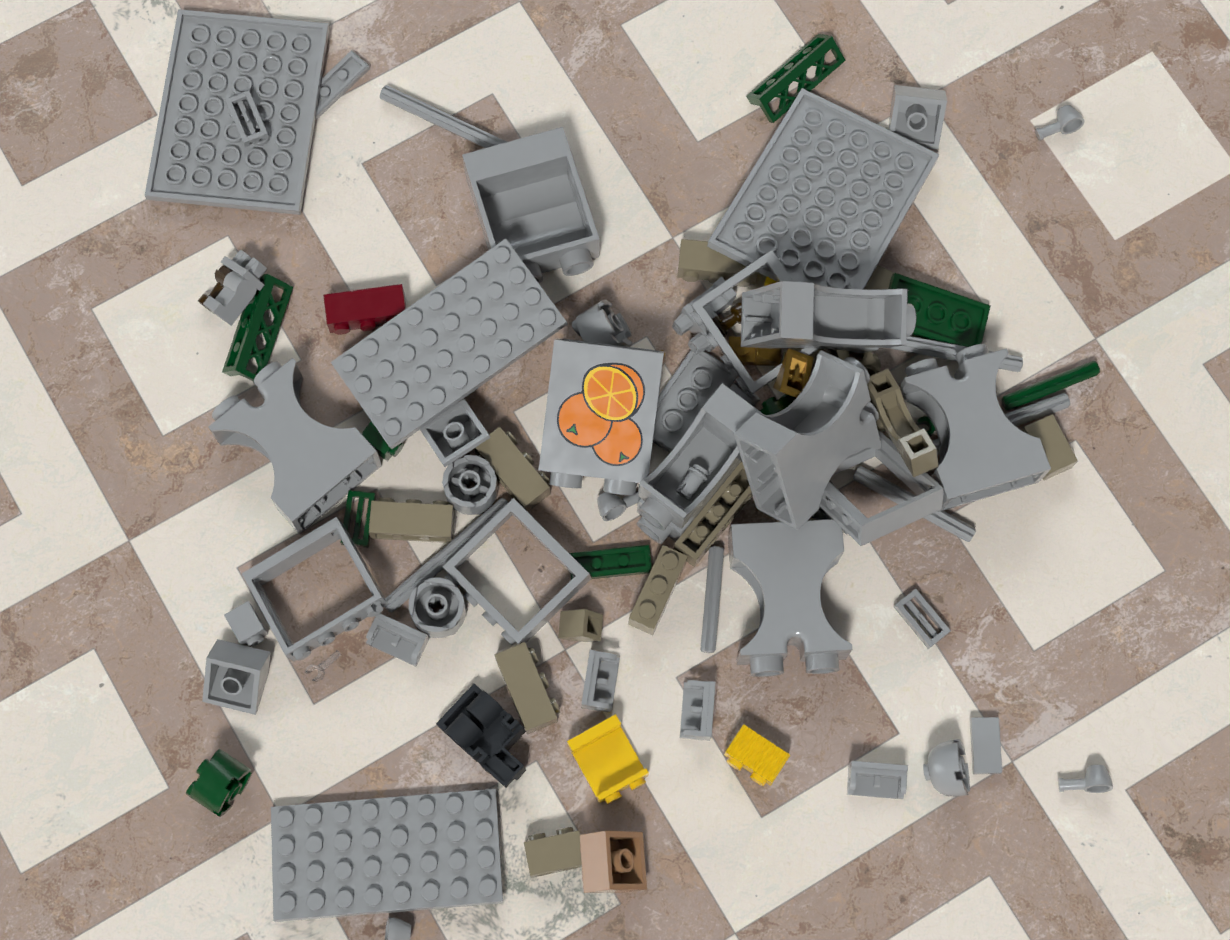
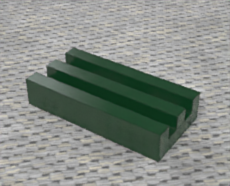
[340,490,376,548]

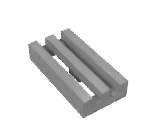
[225,90,269,147]
[894,589,951,649]

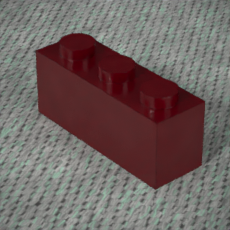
[323,284,406,335]

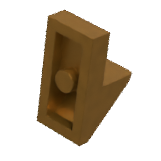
[728,336,781,366]

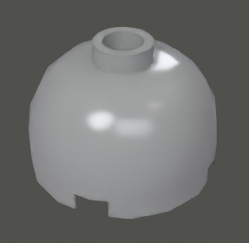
[923,739,970,797]

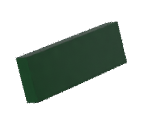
[569,545,652,580]

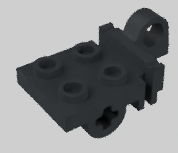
[436,684,526,788]

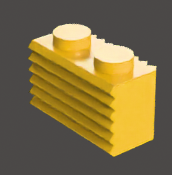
[724,724,790,786]

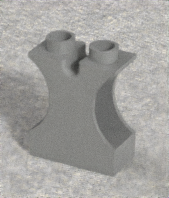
[741,281,916,353]
[899,344,1051,512]
[734,350,882,530]
[208,358,382,535]
[637,383,764,544]
[728,519,853,677]

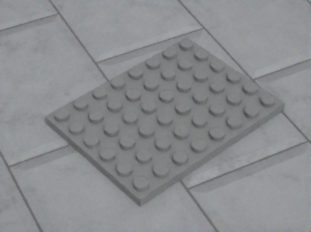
[145,9,330,215]
[707,88,939,290]

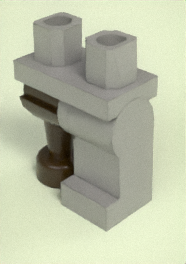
[198,250,267,326]
[672,277,742,355]

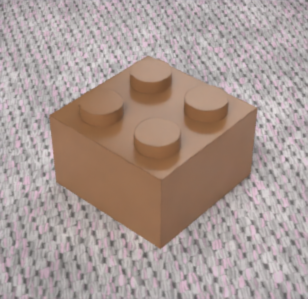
[580,831,647,893]

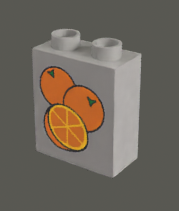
[539,338,664,495]

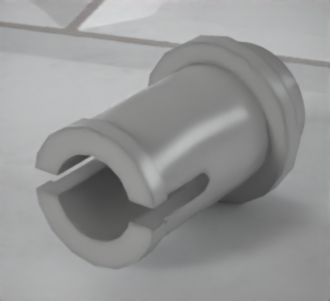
[676,464,708,501]

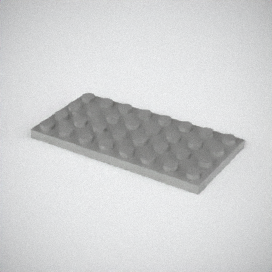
[331,239,568,449]
[271,789,503,922]

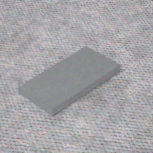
[653,350,738,453]

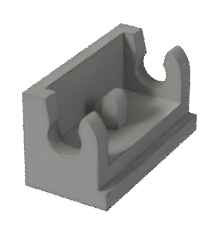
[366,613,429,667]
[581,650,620,713]
[680,680,716,741]
[847,761,908,799]

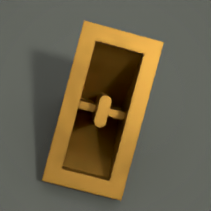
[773,348,814,398]

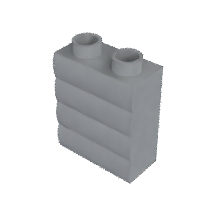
[462,127,600,284]

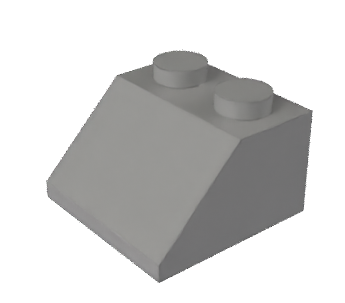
[888,85,947,149]
[420,399,490,467]
[202,639,271,715]

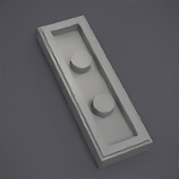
[316,50,370,120]

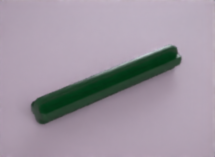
[1001,361,1100,410]

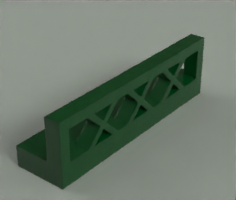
[746,34,846,123]
[222,274,293,382]

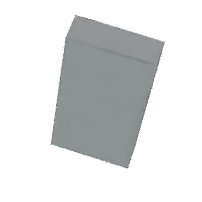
[970,717,1002,774]

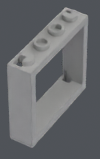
[690,250,820,395]
[820,430,944,546]
[443,498,592,645]
[242,517,388,662]

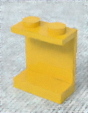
[567,714,649,804]

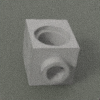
[224,601,268,647]

